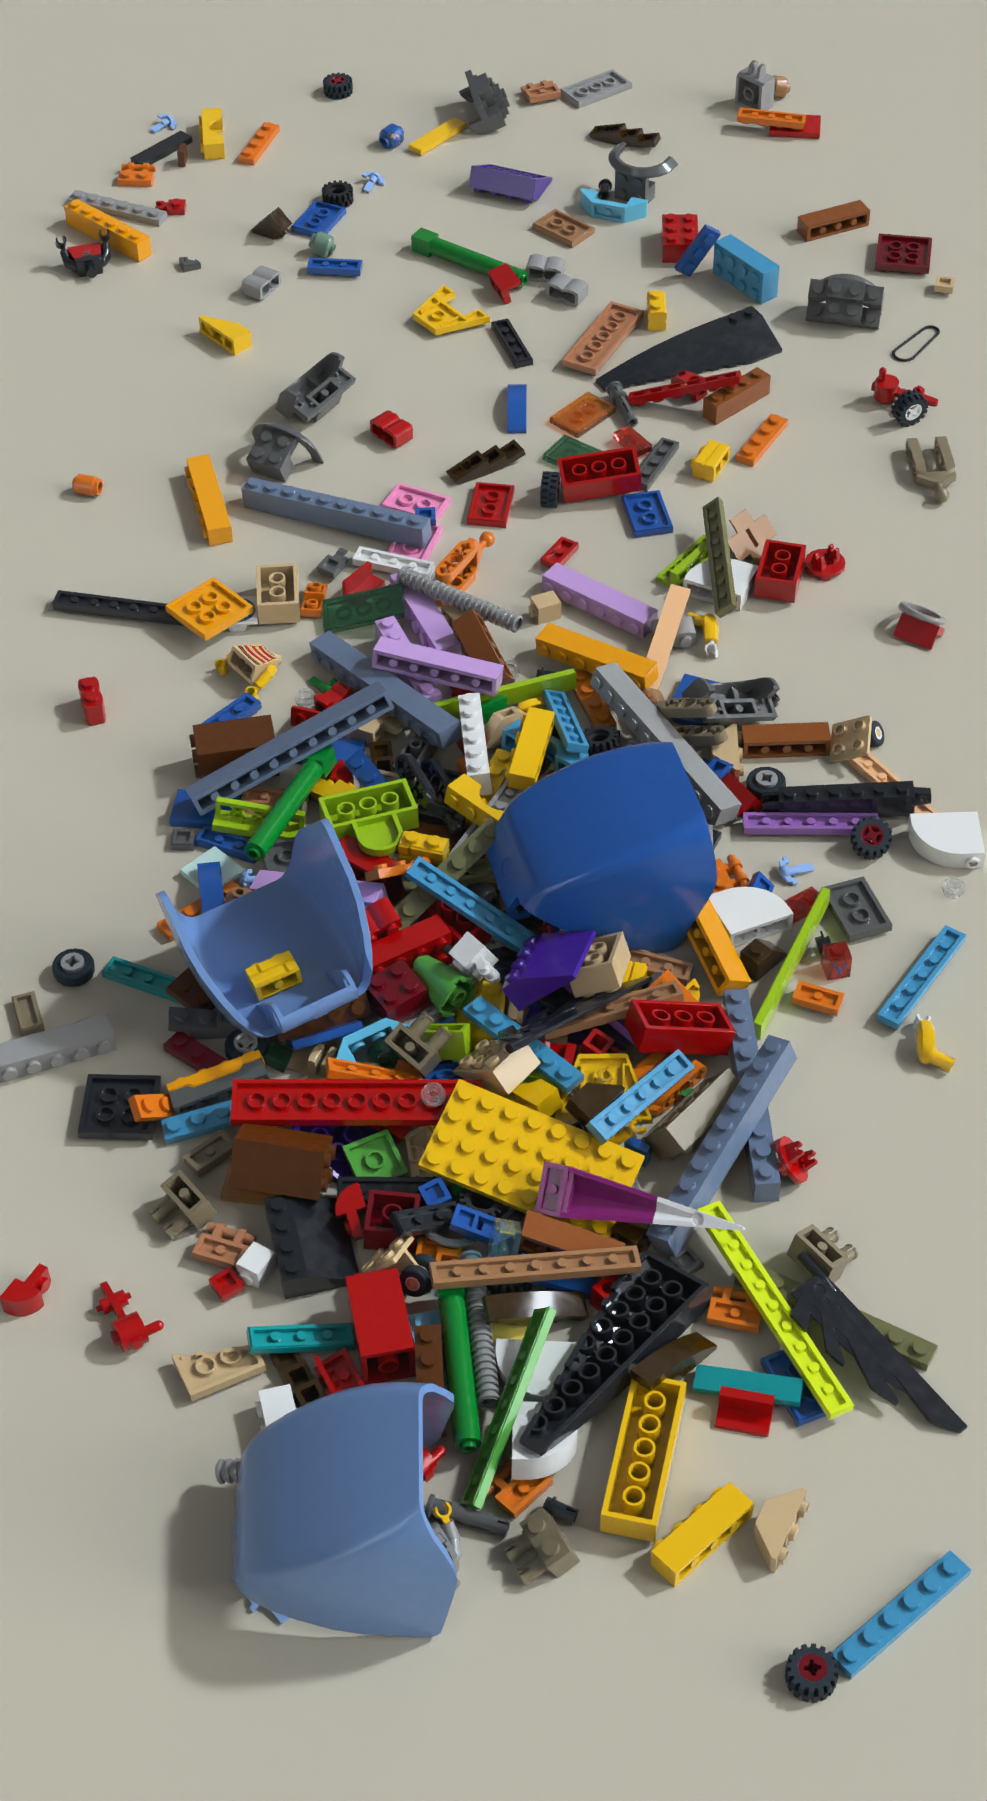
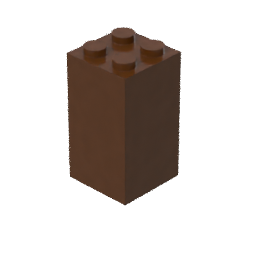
[189,714,280,779]
[229,1123,336,1201]

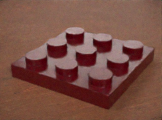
[875,233,932,274]

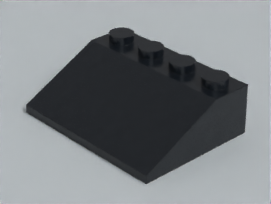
[264,1195,359,1299]

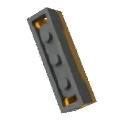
[166,1050,270,1115]

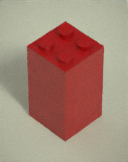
[345,1268,416,1385]

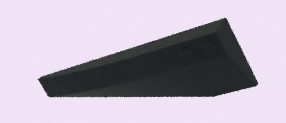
[596,306,782,392]
[519,1250,710,1456]

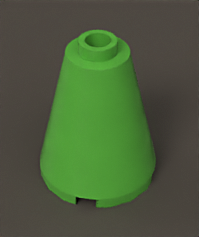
[412,955,477,1018]

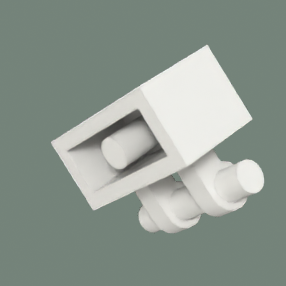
[449,931,500,984]

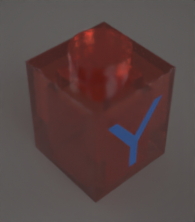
[821,941,852,980]

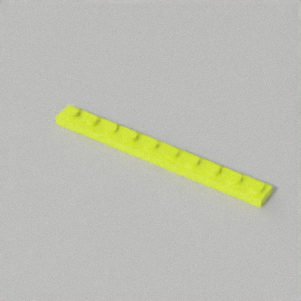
[697,1201,854,1420]

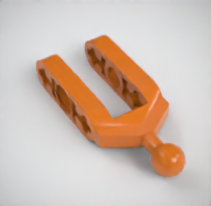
[435,531,495,606]
[633,1053,707,1117]

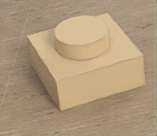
[934,275,955,294]
[508,1001,524,1025]

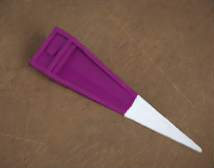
[535,1161,745,1231]

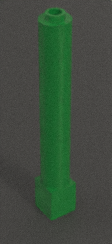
[411,227,528,288]
[244,745,337,861]
[437,1287,482,1454]

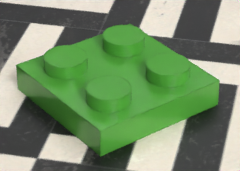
[342,1129,408,1177]

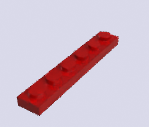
[627,370,742,406]

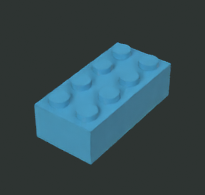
[713,234,780,304]

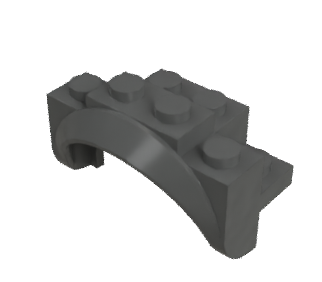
[459,69,510,135]
[805,274,884,329]
[275,352,356,423]
[681,677,780,730]

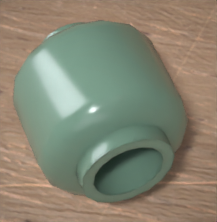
[309,231,336,258]

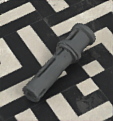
[606,381,638,428]
[425,1494,511,1537]

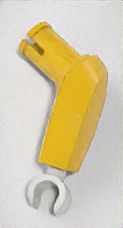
[687,612,719,659]
[913,1014,956,1073]

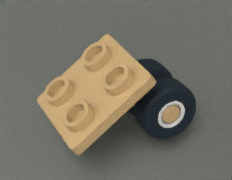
[829,715,884,763]
[360,1236,437,1297]

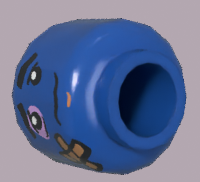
[379,123,404,149]

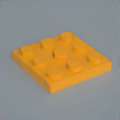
[165,577,254,641]

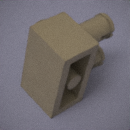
[384,1011,453,1077]
[148,1169,218,1240]
[787,1224,858,1282]
[502,1507,580,1586]

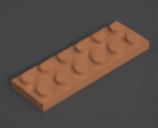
[562,301,644,376]

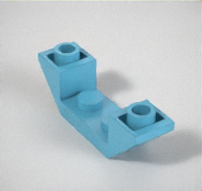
[580,188,648,223]
[336,1018,410,1062]

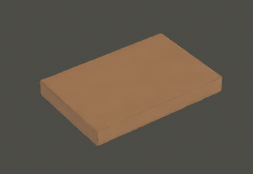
[532,209,595,248]

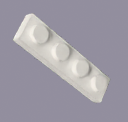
[352,546,435,578]

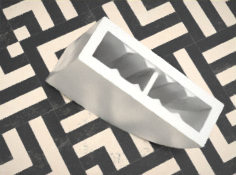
[683,559,758,611]
[907,811,985,869]
[709,887,794,948]
[496,1338,576,1402]
[511,1401,584,1480]

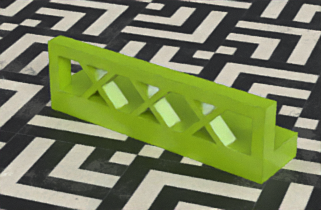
[656,534,709,587]
[212,796,306,840]

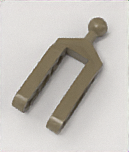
[906,436,956,503]
[655,698,728,746]

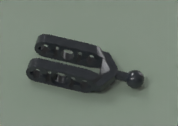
[395,754,465,837]

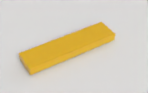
[409,117,466,156]

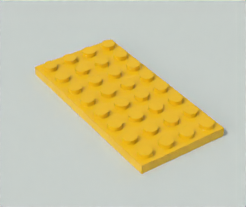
[418,1079,645,1237]

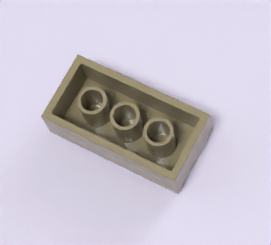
[642,1068,740,1161]

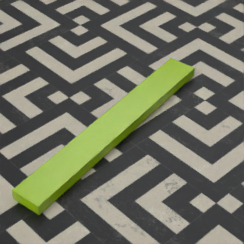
[433,668,577,718]
[753,887,830,1040]

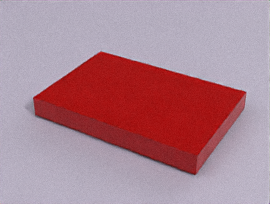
[769,115,821,139]
[467,482,515,528]

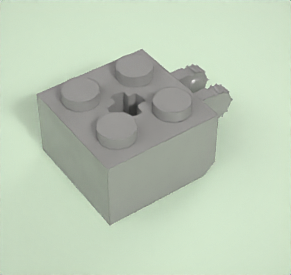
[735,60,775,110]

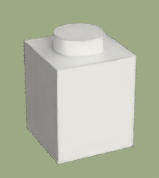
[236,1242,277,1289]

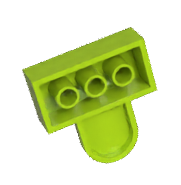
[318,778,419,857]

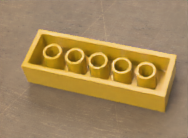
[600,1378,687,1543]

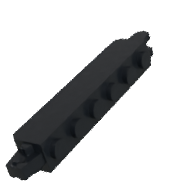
[760,781,932,817]

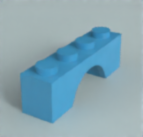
[501,719,589,772]

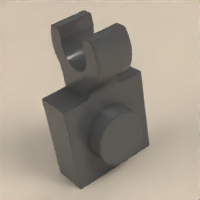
[317,548,349,579]

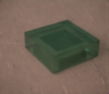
[263,1040,293,1073]

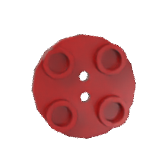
[804,544,846,581]
[772,1136,818,1185]

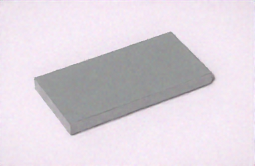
[560,69,632,109]

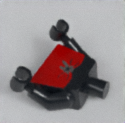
[55,229,111,278]

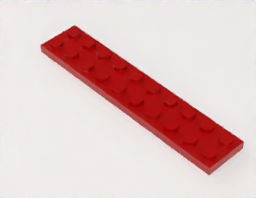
[230,1079,482,1126]

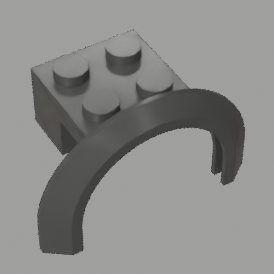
[608,142,678,204]
[246,423,324,482]

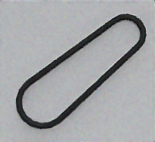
[892,325,940,362]

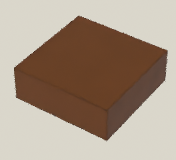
[177,143,188,167]

